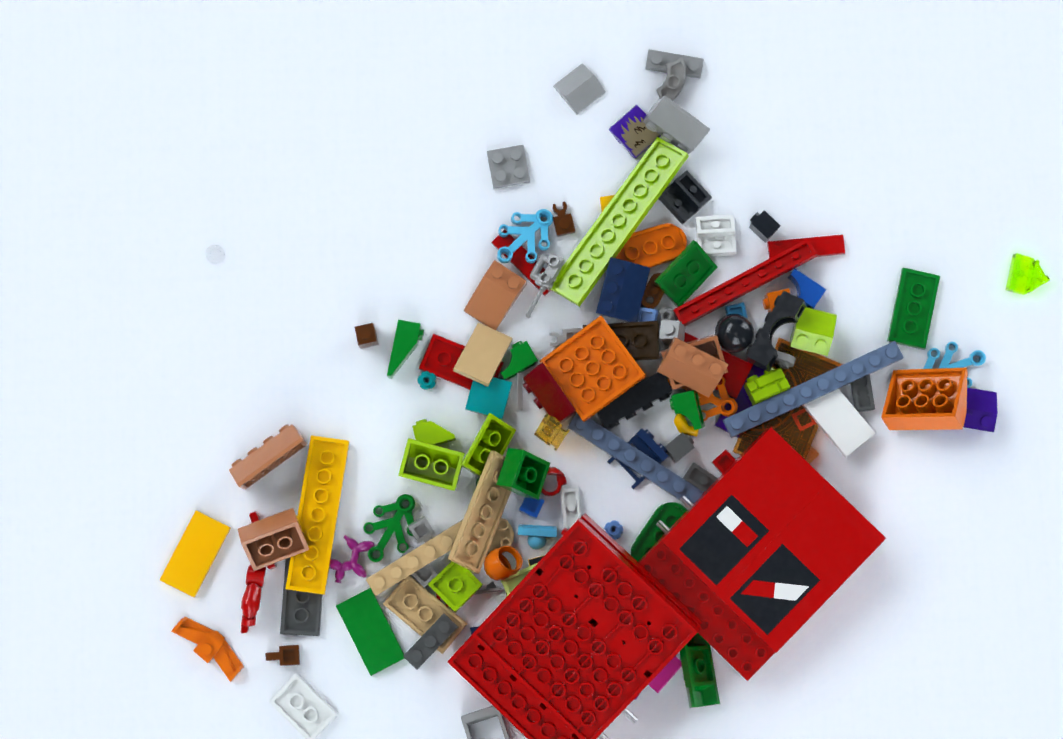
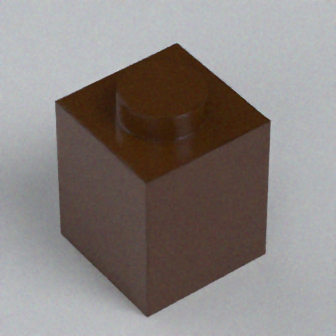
[354,323,379,349]

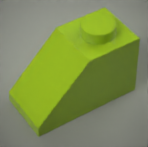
[412,419,456,445]

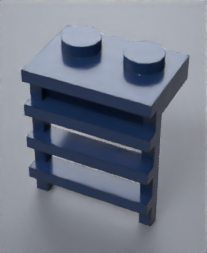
[607,428,669,490]

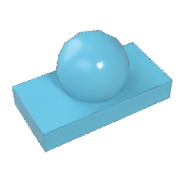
[518,524,557,550]

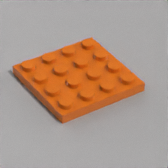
[540,316,646,422]

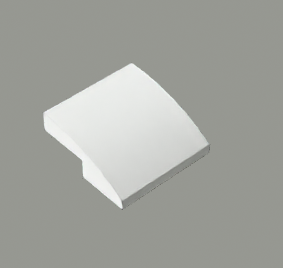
[696,215,737,257]

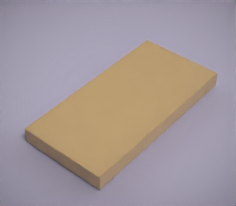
[383,576,467,654]

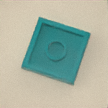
[465,377,512,420]

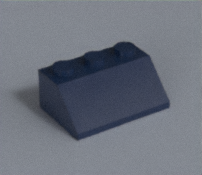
[596,257,651,322]

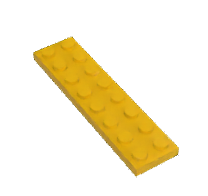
[285,435,350,595]

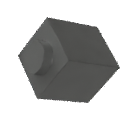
[665,432,695,463]

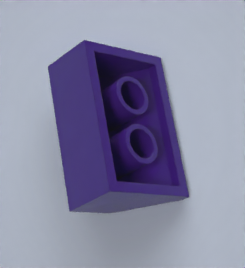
[964,387,998,432]

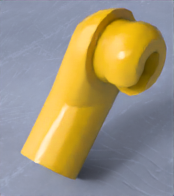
[674,413,699,437]

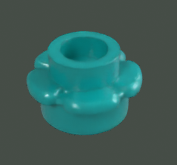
[417,371,436,390]

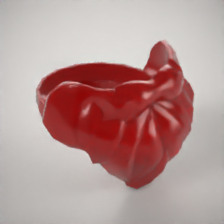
[541,467,567,496]

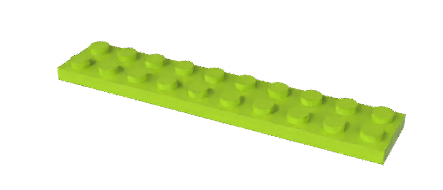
[550,137,689,307]

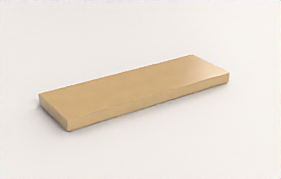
[448,450,511,574]

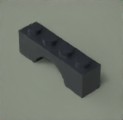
[746,291,806,372]

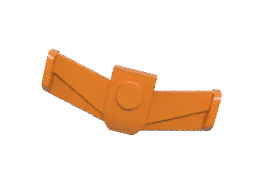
[171,617,244,682]

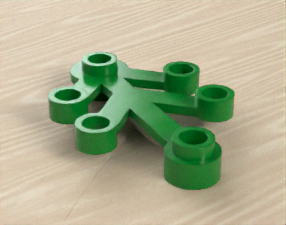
[363,494,415,562]

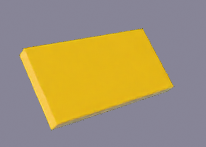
[160,510,231,598]

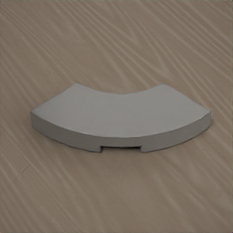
[656,57,686,101]

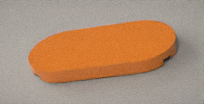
[616,223,687,268]

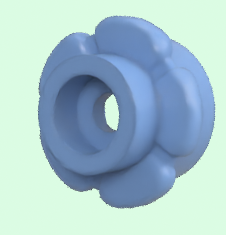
[604,520,623,540]

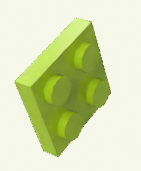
[428,561,483,613]

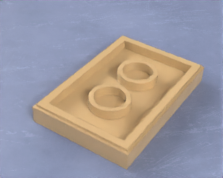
[453,322,513,387]

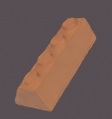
[229,424,308,490]

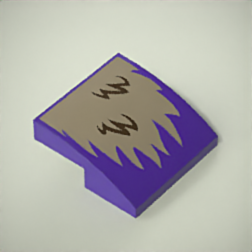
[608,105,661,158]

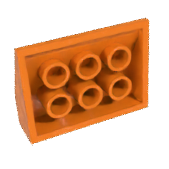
[881,368,968,430]

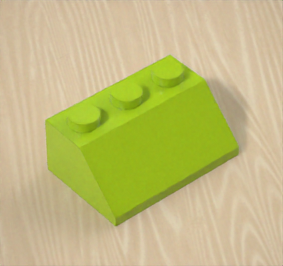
[461,413,516,477]
[398,438,465,491]

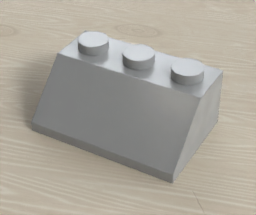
[642,96,710,154]

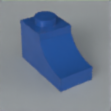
[788,268,827,309]

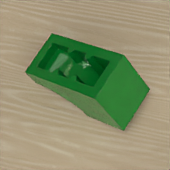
[501,341,538,380]
[670,390,705,430]

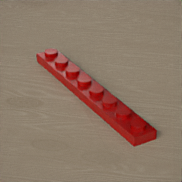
[673,238,817,326]

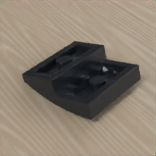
[658,170,712,225]

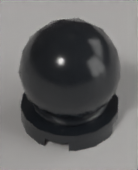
[715,314,754,352]

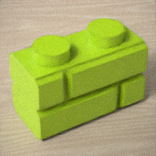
[744,367,790,406]

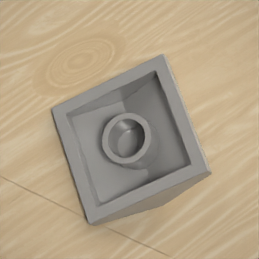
[553,63,606,115]

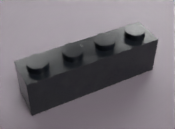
[596,372,673,430]

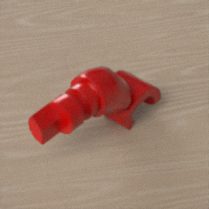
[240,565,266,634]

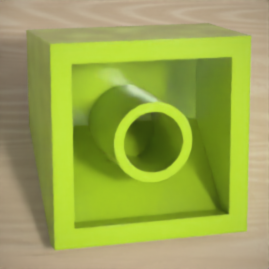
[789,307,837,356]

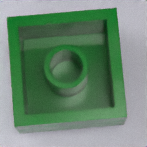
[496,448,550,500]

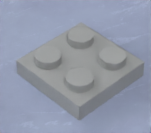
[487,144,530,189]

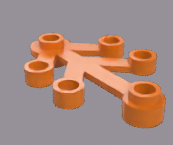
[668,376,738,421]

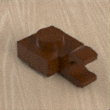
[265,645,300,666]

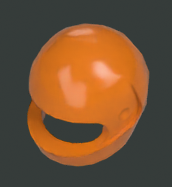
[484,546,523,581]

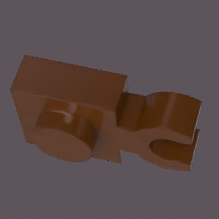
[553,201,575,237]

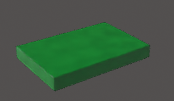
[655,240,718,307]

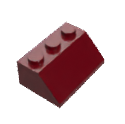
[522,362,576,427]

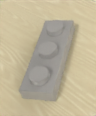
[645,49,704,79]

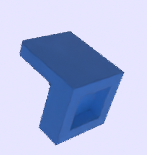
[519,498,545,519]

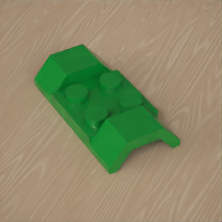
[680,633,720,708]

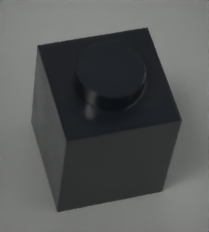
[749,210,781,243]

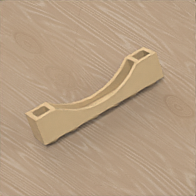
[366,519,463,596]

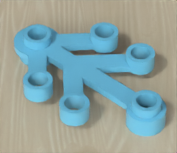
[497,209,553,263]
[923,342,986,388]

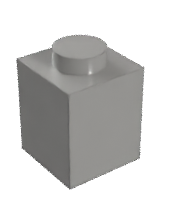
[659,320,686,345]

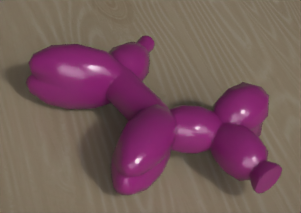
[330,535,375,583]

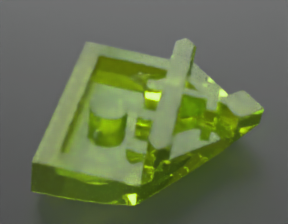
[1005,253,1050,295]

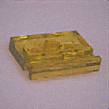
[534,414,570,451]

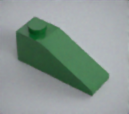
[387,319,424,379]

